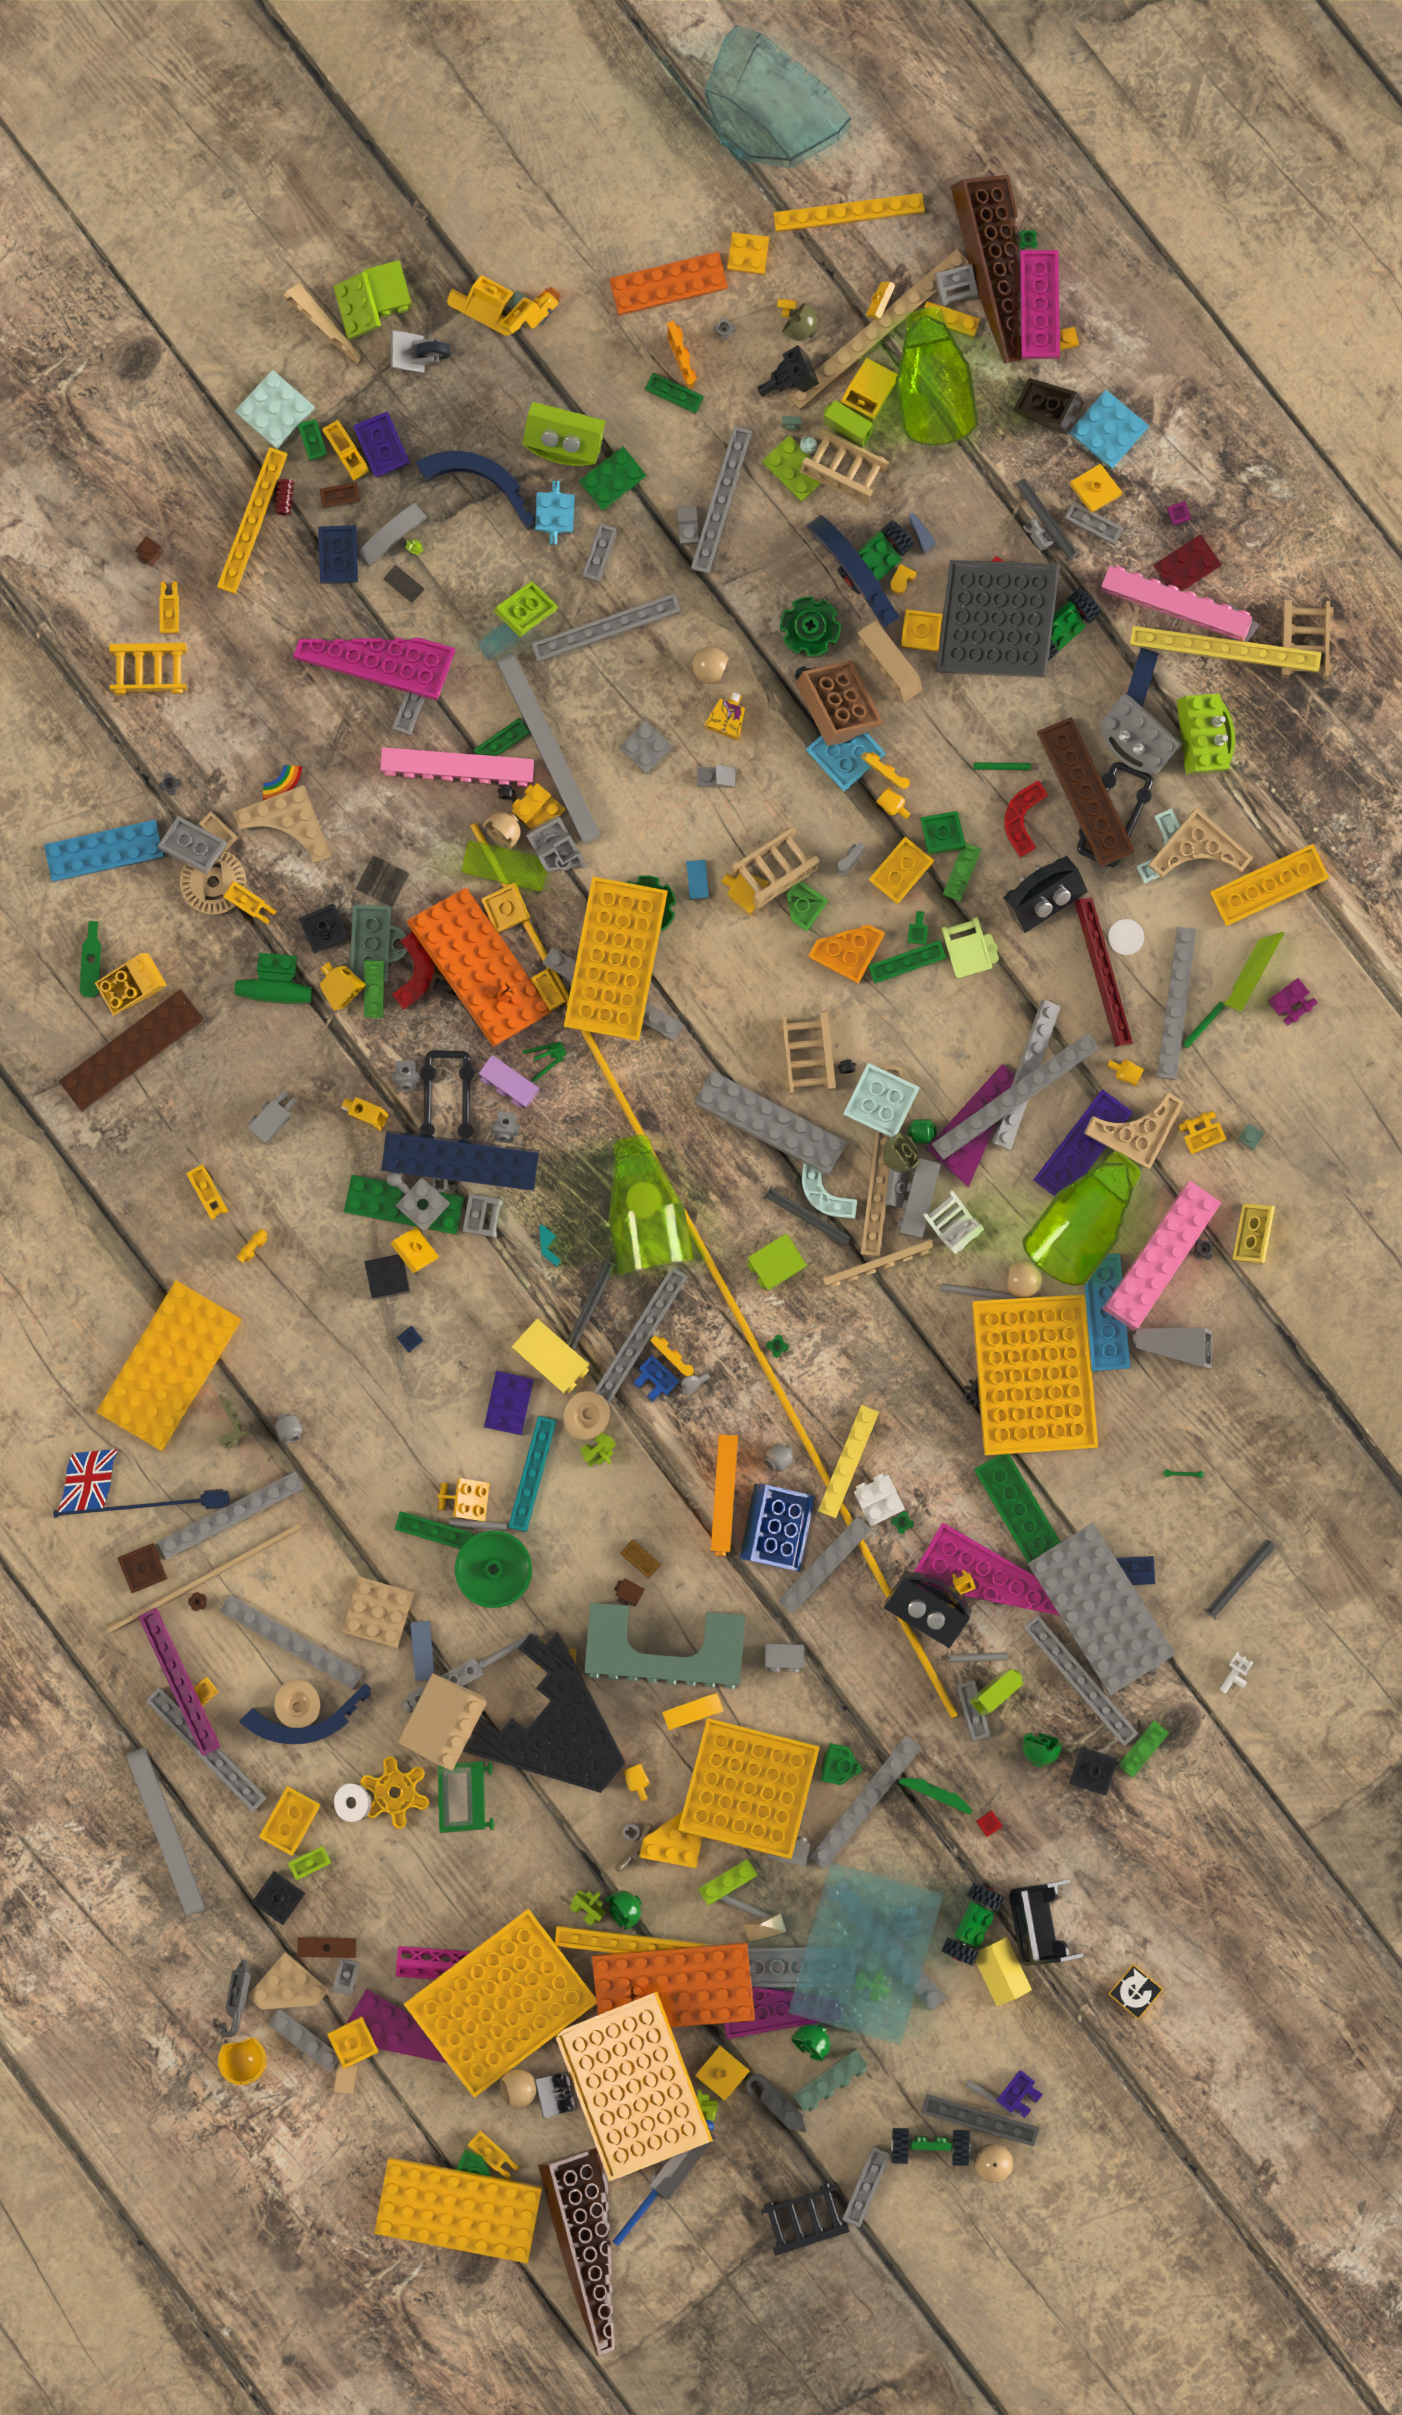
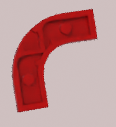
[1004,780,1049,858]
[392,931,434,1010]

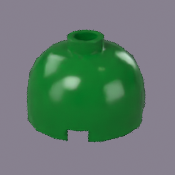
[1022,1732,1062,1767]
[605,1890,642,1931]
[791,2024,831,2062]

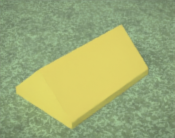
[1232,1203,1275,1266]
[975,1937,1032,2006]

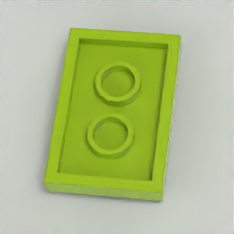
[333,272,381,340]
[762,435,821,502]
[493,581,558,637]

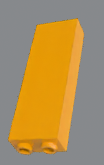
[711,1434,738,1557]

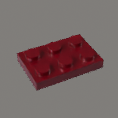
[1153,534,1222,592]

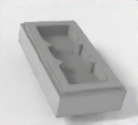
[886,1168,907,1208]

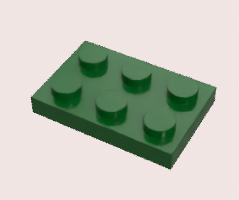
[579,446,647,511]

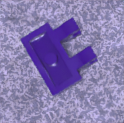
[996,2070,1043,2118]

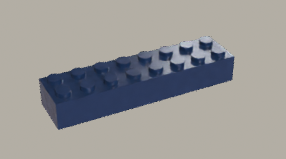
[381,1130,540,1191]

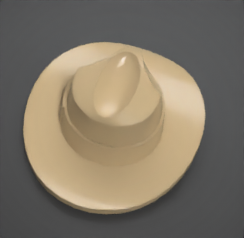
[563,1391,610,1440]
[274,1680,320,1728]

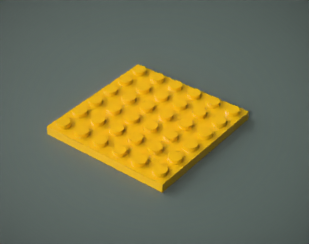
[678,1718,820,1860]

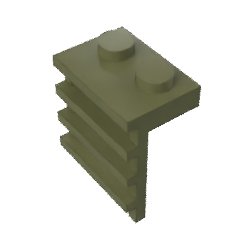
[218,1394,249,1449]

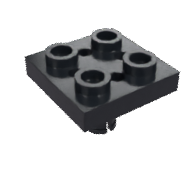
[299,904,349,954]
[1069,1747,1118,1796]
[251,1871,306,1925]

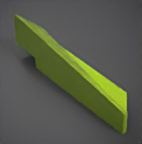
[1224,932,1284,1014]

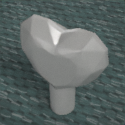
[681,1372,710,1395]

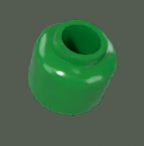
[908,1119,937,1144]

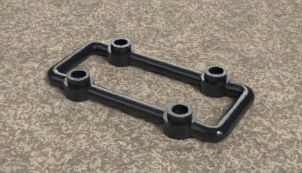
[1077,762,1154,867]
[419,1050,474,1141]

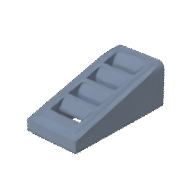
[909,513,936,554]

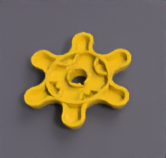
[360,1756,429,1829]

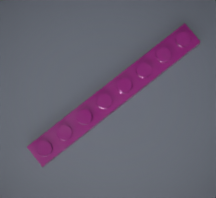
[138,1608,221,1756]

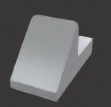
[677,506,699,545]
[697,765,735,788]
[332,1958,360,1996]

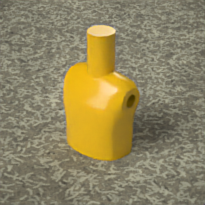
[876,787,911,820]
[1107,1059,1144,1087]
[623,1764,649,1801]

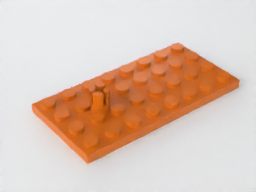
[406,887,553,1047]
[592,1942,755,2027]

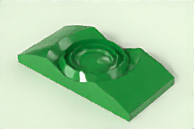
[898,1778,972,1815]

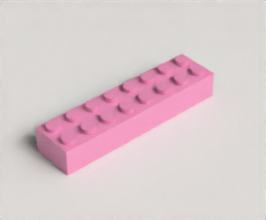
[1102,1181,1222,1331]

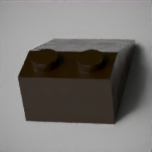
[1013,378,1084,435]

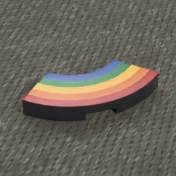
[263,765,303,800]

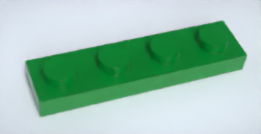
[868,940,946,985]
[394,1511,474,1549]

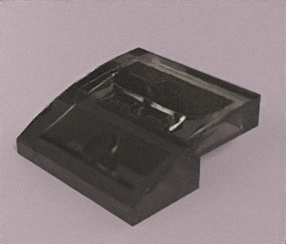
[356,856,409,907]

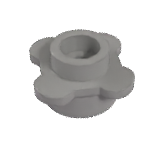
[713,318,736,340]

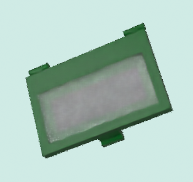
[438,1761,495,1833]

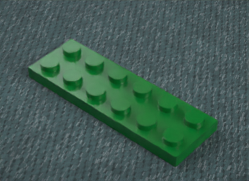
[344,1175,464,1235]
[974,1454,1061,1563]

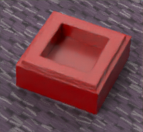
[976,1810,1003,1837]

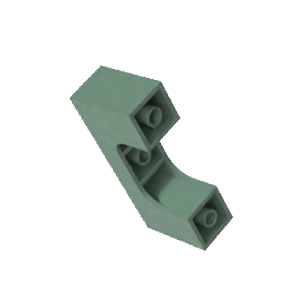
[584,1603,745,1689]

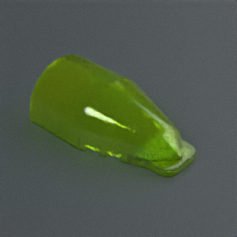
[896,307,978,446]
[608,1135,695,1276]
[1022,1151,1141,1286]

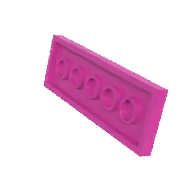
[1020,250,1060,359]

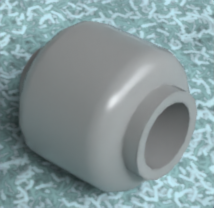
[274,1413,302,1443]
[764,1443,793,1472]

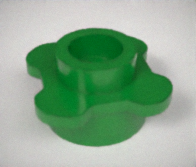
[1019,230,1038,249]
[766,1335,789,1358]
[891,1511,914,1534]

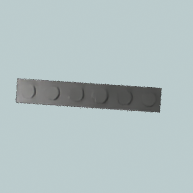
[921,2094,1039,2147]

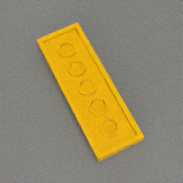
[1210,844,1330,927]

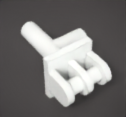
[1220,1652,1253,1694]

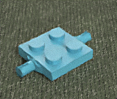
[535,481,575,546]

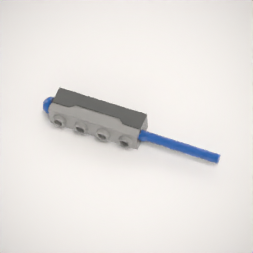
[612,2119,716,2246]

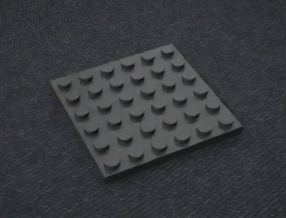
[936,560,1060,678]

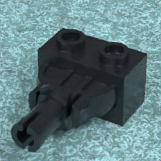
[757,345,819,397]

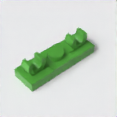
[943,842,981,902]
[364,960,384,1018]
[1117,1720,1169,1778]

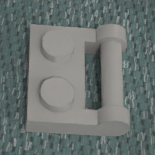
[934,264,978,307]
[837,842,866,877]
[463,1194,503,1238]

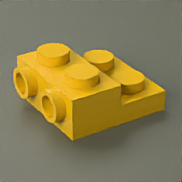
[512,783,566,830]

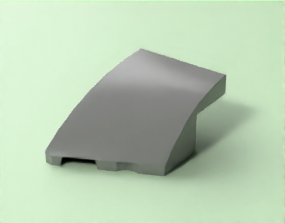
[525,815,587,872]

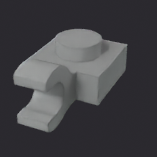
[1023,518,1056,551]

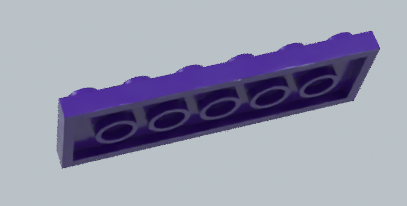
[1033,1089,1133,1203]

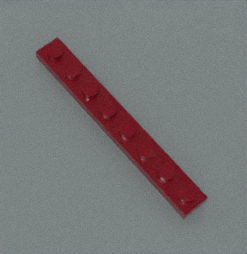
[1074,897,1133,1047]

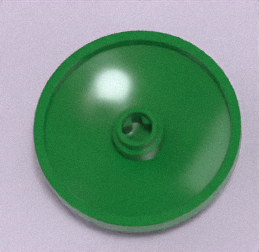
[455,1531,532,1608]

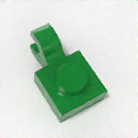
[907,911,928,945]

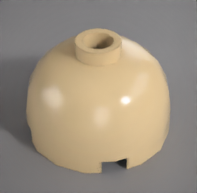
[483,812,521,849]

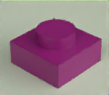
[1167,501,1191,526]

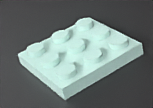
[235,370,315,449]
[843,1063,920,1138]

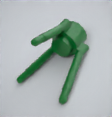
[522,1041,567,1082]

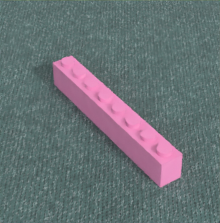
[1101,566,1252,642]
[380,747,535,787]

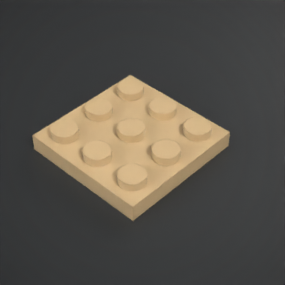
[342,1576,414,1648]

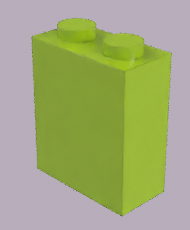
[363,260,412,318]
[823,400,873,448]
[746,1233,807,1291]
[969,1668,1024,1716]

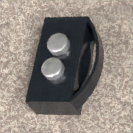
[1003,855,1088,933]
[884,1570,972,1648]

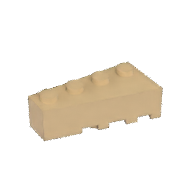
[857,620,923,703]

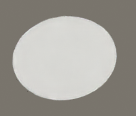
[1108,919,1144,955]

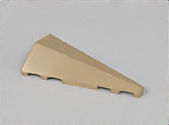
[284,283,363,364]

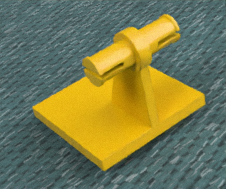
[437,1478,490,1521]

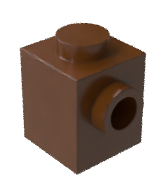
[135,536,163,567]
[614,1578,645,1606]

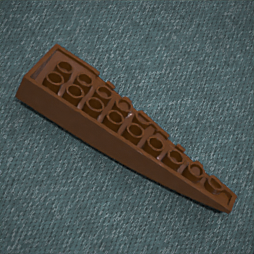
[951,175,1022,363]
[538,2147,615,2356]

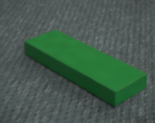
[645,373,704,414]
[473,717,530,756]

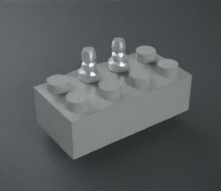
[1098,694,1184,774]

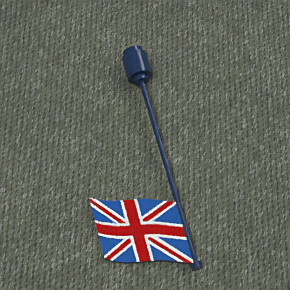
[53,1449,229,1518]

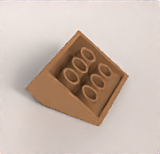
[796,660,883,746]

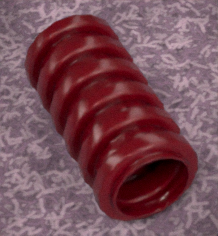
[274,479,294,516]

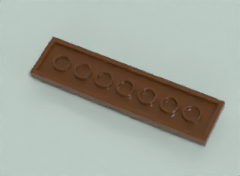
[1037,717,1135,868]
[59,989,204,1112]

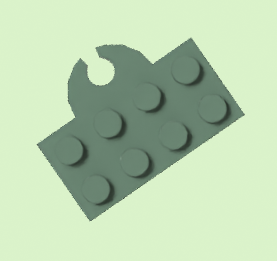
[350,905,407,983]

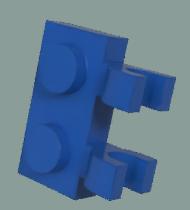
[633,1355,680,1402]

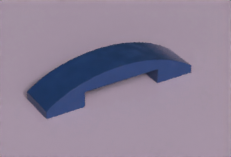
[1127,648,1159,707]

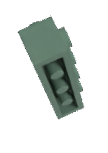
[793,2048,868,2112]

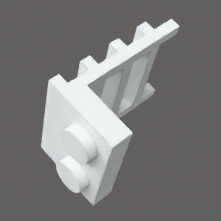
[922,1190,984,1254]

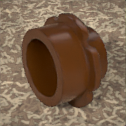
[188,1592,207,1611]

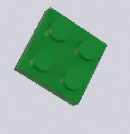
[920,811,966,855]

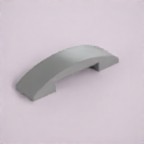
[358,503,427,567]

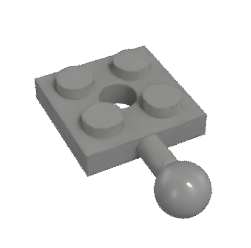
[387,1172,450,1232]

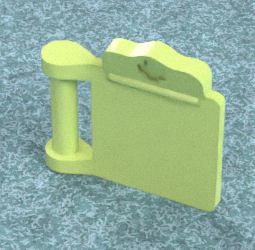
[941,917,999,978]

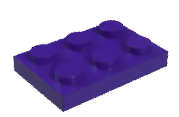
[353,411,410,479]
[484,1371,534,1436]

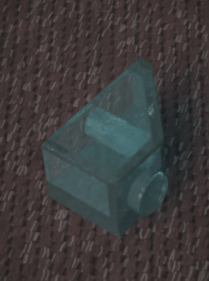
[478,623,520,660]

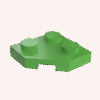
[786,881,829,932]

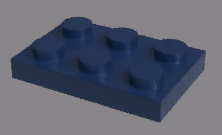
[318,525,358,584]

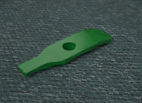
[80,921,102,997]

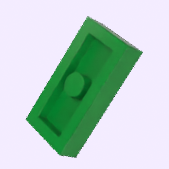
[298,419,328,461]

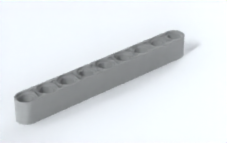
[126,1747,205,1916]

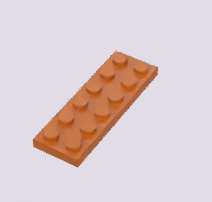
[609,251,728,316]

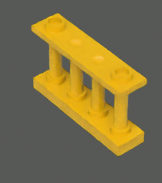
[109,643,187,695]

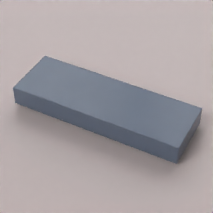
[410,1621,434,1681]

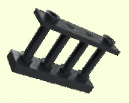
[761,2183,850,2256]

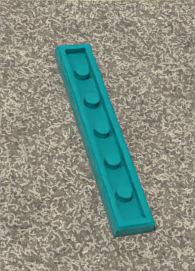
[508,1416,557,1533]

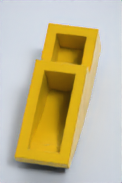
[322,420,369,481]
[662,1693,723,1730]

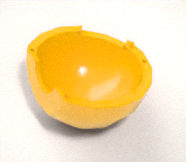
[218,2037,267,2085]

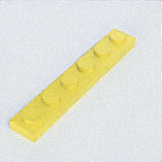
[817,1405,879,1519]

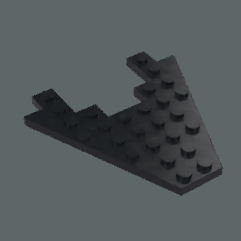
[463,1632,626,1793]

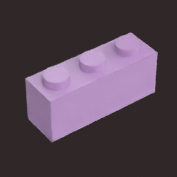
[479,1055,539,1108]

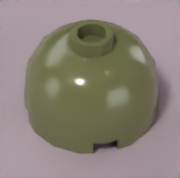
[782,303,818,341]
[883,1133,920,1172]

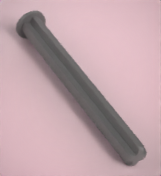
[1016,479,1080,562]
[763,1186,850,1246]
[566,1259,618,1350]
[1204,1539,1275,1620]

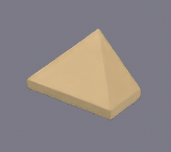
[744,1913,787,1943]

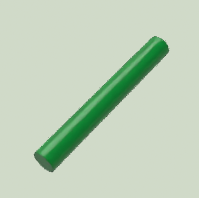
[974,762,1031,770]
[1182,1001,1225,1049]

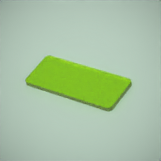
[461,840,547,892]

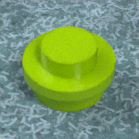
[405,538,424,555]

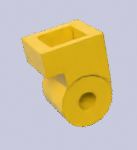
[890,564,917,596]

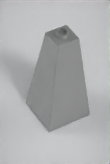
[1133,1328,1212,1369]

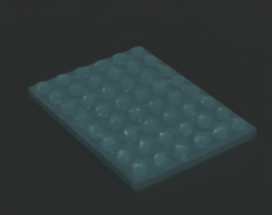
[788,1862,943,2045]

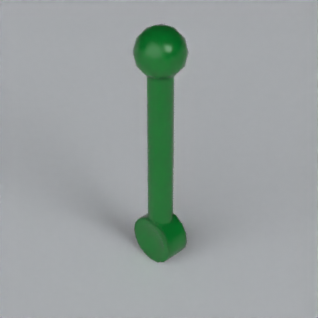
[1164,1469,1204,1478]

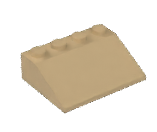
[398,1673,487,1771]

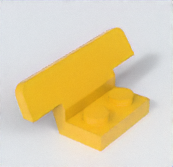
[447,275,514,336]

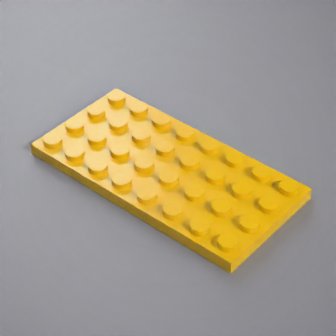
[564,876,668,1041]
[96,1280,242,1452]
[374,2157,542,2264]

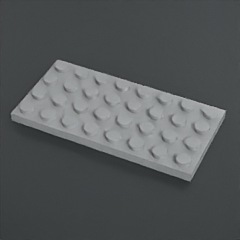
[1027,1523,1175,1695]

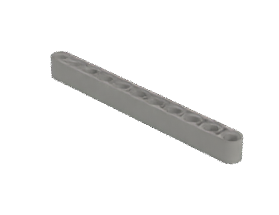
[496,652,601,845]

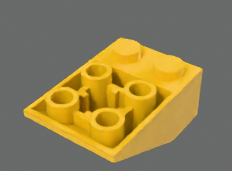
[840,358,900,424]
[95,953,167,1016]

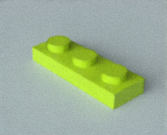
[698,1859,758,1906]

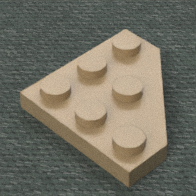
[247,1952,329,2010]

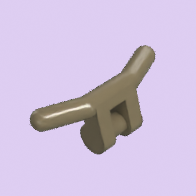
[615,1823,653,1872]

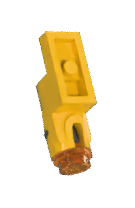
[499,286,561,334]

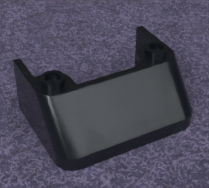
[1009,1879,1083,1966]

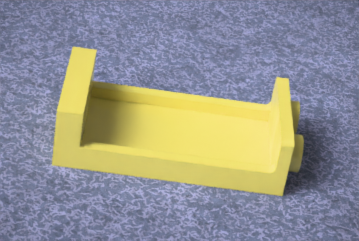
[512,1318,590,1394]

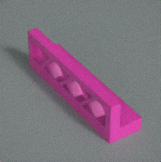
[396,1946,470,1980]

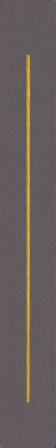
[470,823,958,1719]

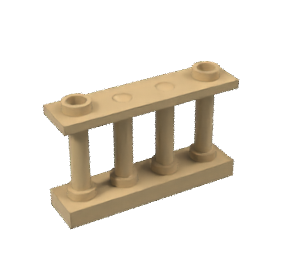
[800,428,889,505]
[1281,600,1333,680]
[731,827,820,909]
[779,1012,836,1095]

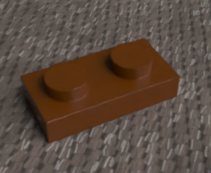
[319,482,360,509]

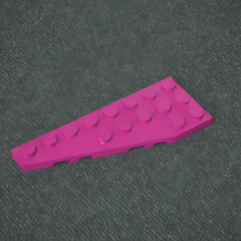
[293,638,456,701]
[914,1522,1060,1616]

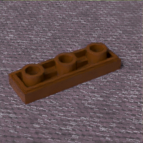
[297,1937,356,1958]

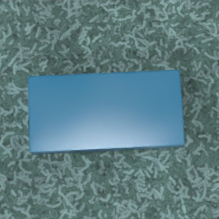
[686,860,709,900]

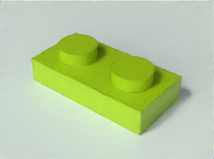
[288,1846,331,1880]

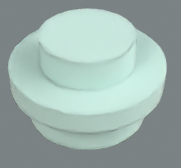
[800,436,818,454]

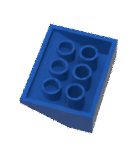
[739,1483,815,1572]

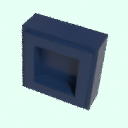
[396,1326,423,1353]

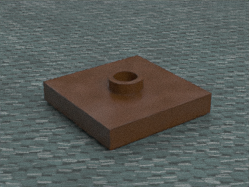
[117,1543,168,1594]

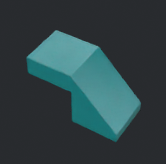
[539,1224,561,1268]

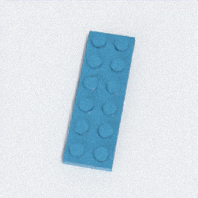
[44,820,164,882]
[1081,1253,1130,1372]

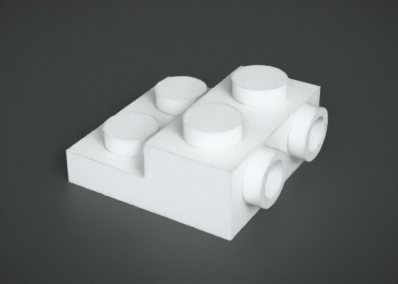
[853,1473,905,1527]

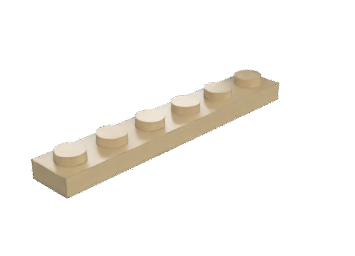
[822,1240,934,1289]

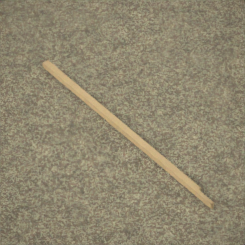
[106,1523,302,1633]

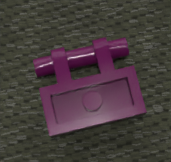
[1267,978,1318,1026]

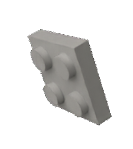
[619,720,673,774]

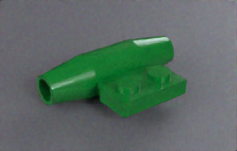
[234,953,312,1004]

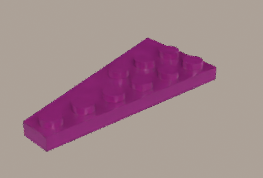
[926,1064,1015,1188]
[724,1986,842,2039]
[346,1989,448,2064]

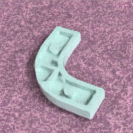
[1136,808,1180,884]
[802,1163,857,1219]

